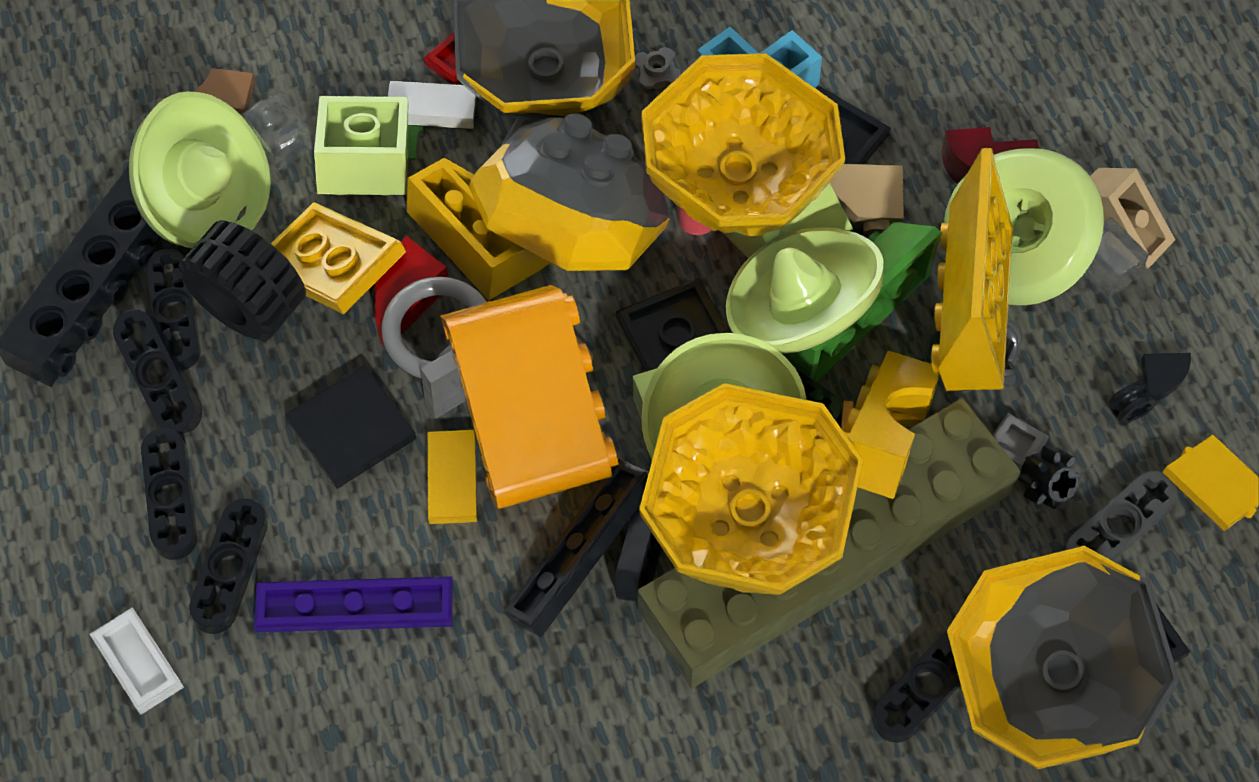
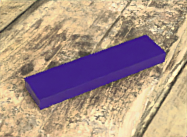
[254,576,453,633]

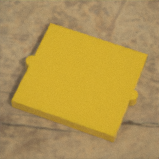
[1162,435,1259,532]

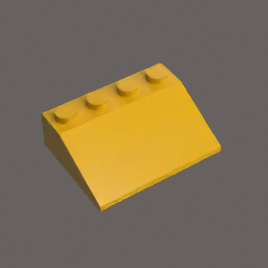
[931,148,1013,391]

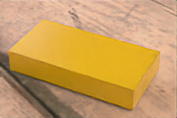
[428,430,477,524]

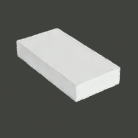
[388,81,477,129]
[90,607,184,715]

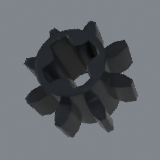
[1018,445,1081,509]

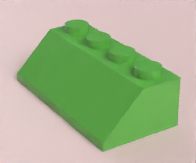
[782,222,942,383]

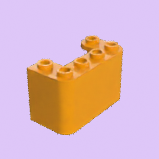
[440,285,618,509]

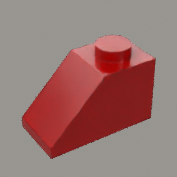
[375,236,448,345]

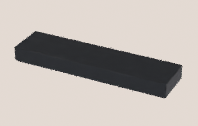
[503,459,649,638]

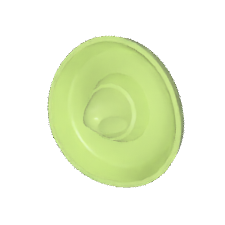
[129,91,271,248]
[944,148,1104,305]
[726,227,884,354]
[641,333,806,459]

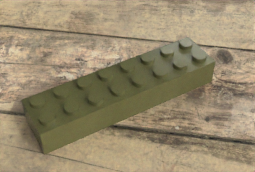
[637,398,1020,689]

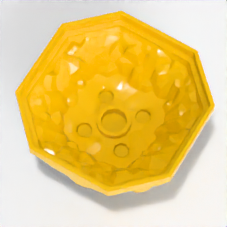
[641,53,845,236]
[639,383,863,595]

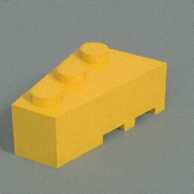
[407,158,551,300]

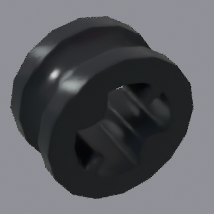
[1108,381,1157,425]

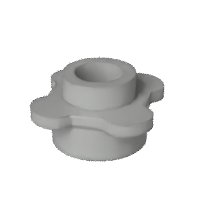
[635,47,681,89]

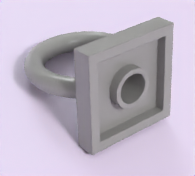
[382,277,487,419]

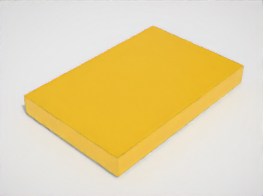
[271,202,406,315]

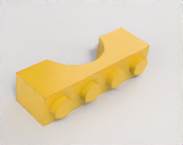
[843,350,940,499]

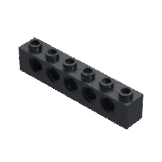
[0,165,161,387]

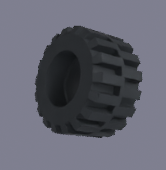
[178,220,306,341]

